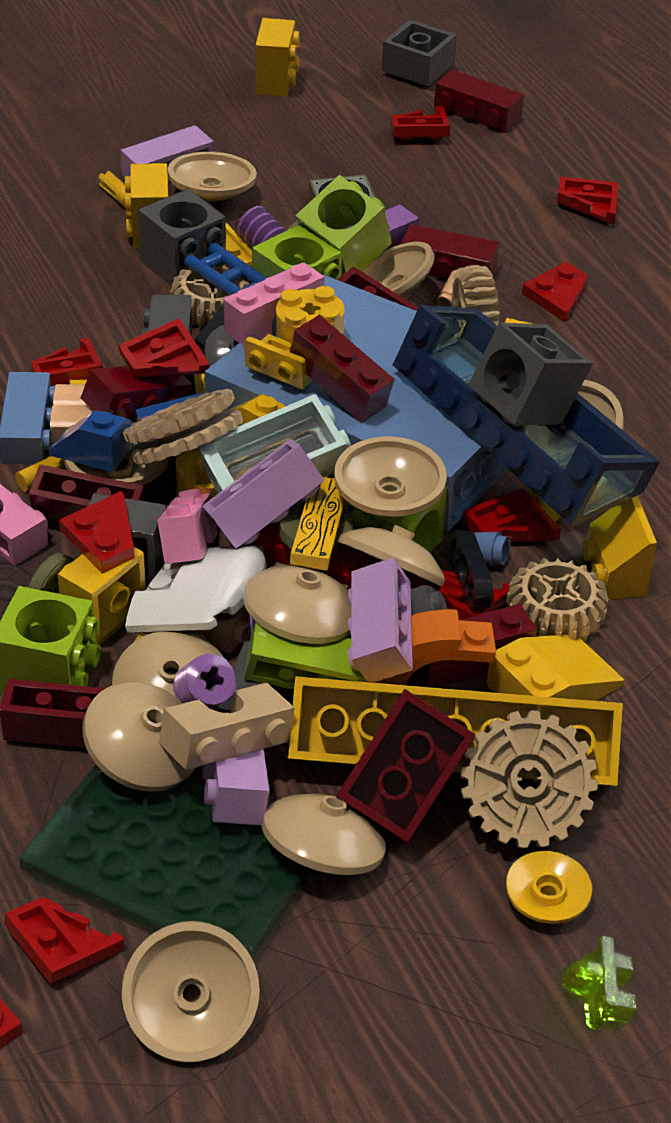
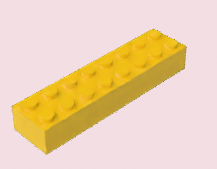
[288,677,623,786]

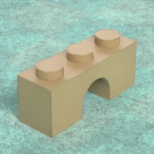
[159,683,295,770]

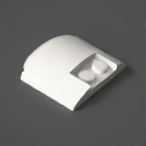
[125,545,267,633]

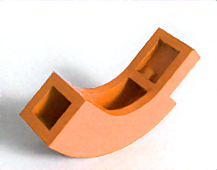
[373,609,496,685]

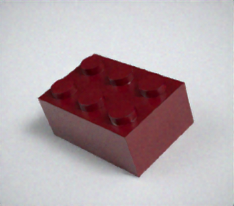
[336,689,476,842]

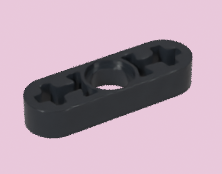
[449,530,493,608]

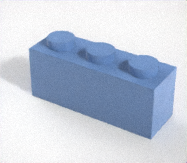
[0,372,55,464]

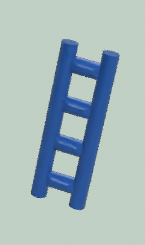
[184,243,267,296]

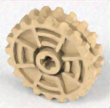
[123,389,243,464]
[459,710,598,848]

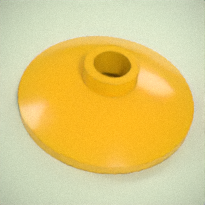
[506,851,592,924]

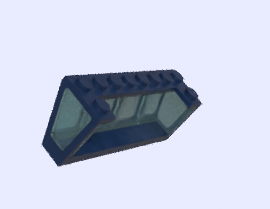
[393,305,660,526]

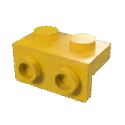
[244,334,313,390]

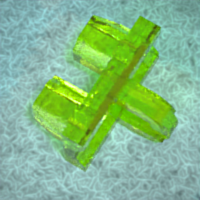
[562,935,636,1030]

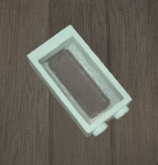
[198,394,351,493]

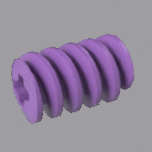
[234,206,287,249]
[173,654,237,709]

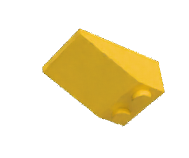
[487,634,625,701]

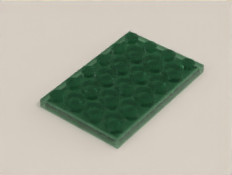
[19,764,312,959]

